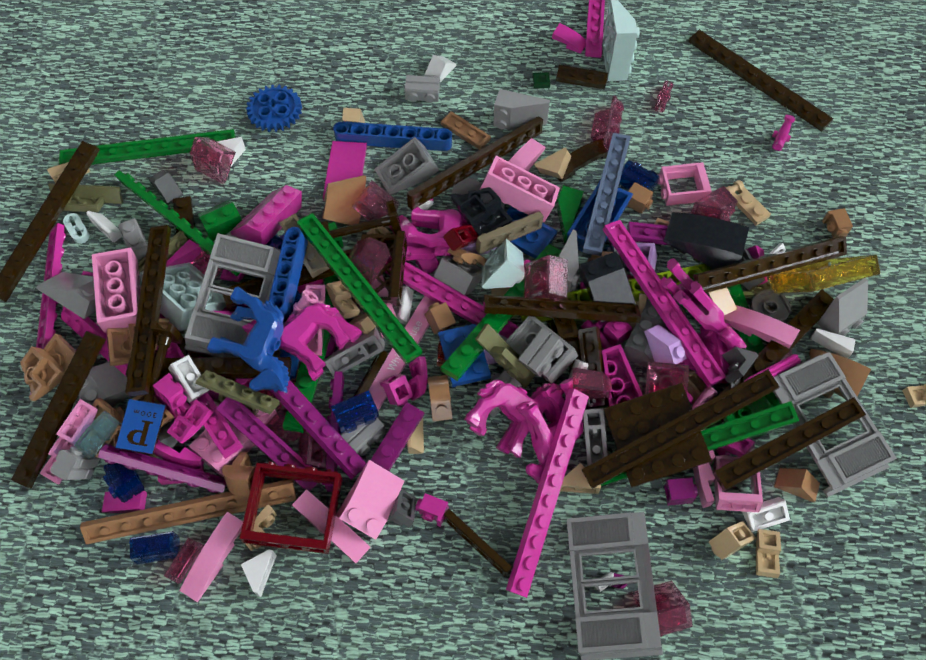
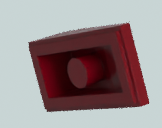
[443,224,479,251]

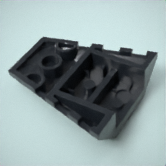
[663,212,749,270]

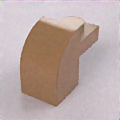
[427,375,452,421]
[222,452,255,496]

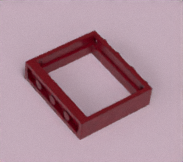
[240,462,343,554]

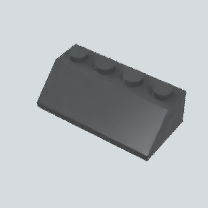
[624,295,688,373]

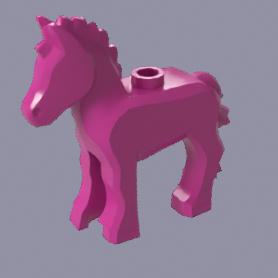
[406,207,469,261]
[660,258,747,350]
[242,303,362,381]
[516,377,583,484]
[464,380,565,458]

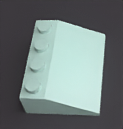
[602,0,640,81]
[139,263,227,331]

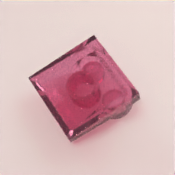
[645,362,689,395]

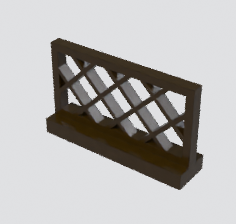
[354,231,407,306]

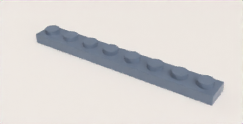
[583,133,631,256]

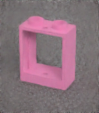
[657,162,712,206]
[713,455,763,513]

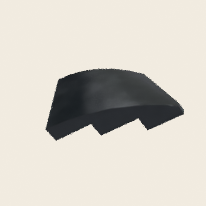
[450,187,513,236]

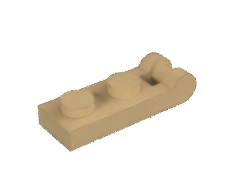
[724,180,771,226]

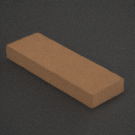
[440,111,491,150]

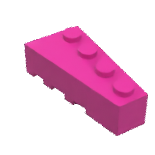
[602,344,643,407]

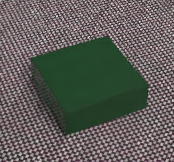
[532,72,550,89]

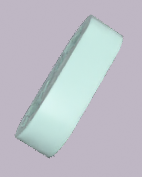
[63,213,90,244]

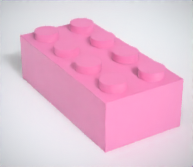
[480,156,560,222]
[92,247,141,333]
[189,410,279,477]

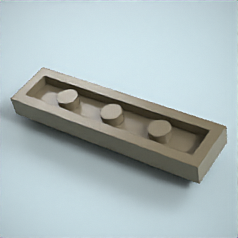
[476,211,544,254]
[279,214,329,278]

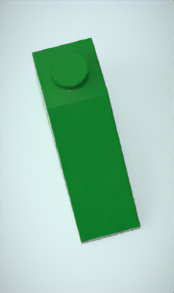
[556,185,584,243]

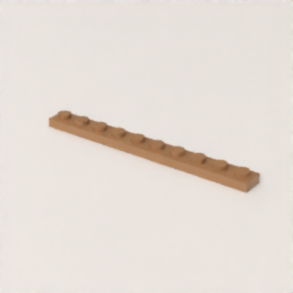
[80,479,297,545]

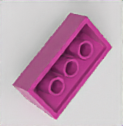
[230,185,302,245]

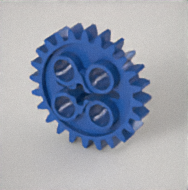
[246,84,302,132]

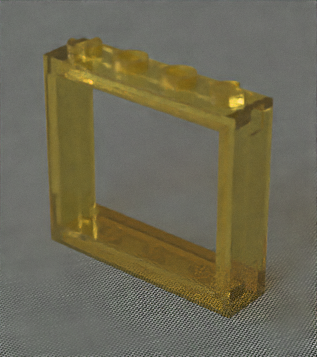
[769,255,881,293]

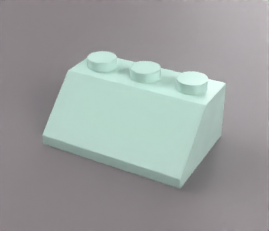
[482,239,525,289]

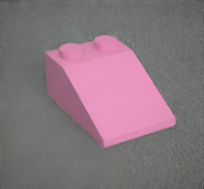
[336,460,404,540]

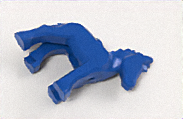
[207,287,290,393]

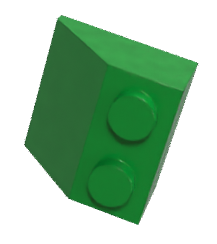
[197,200,242,241]

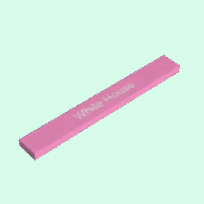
[359,296,436,415]

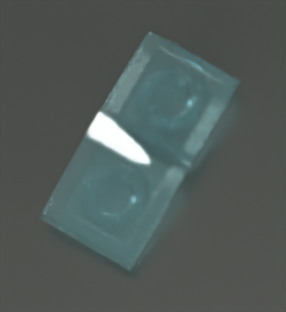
[74,411,121,459]

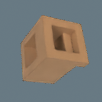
[822,208,853,238]

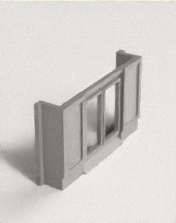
[184,233,281,357]
[774,352,897,498]
[567,512,663,660]

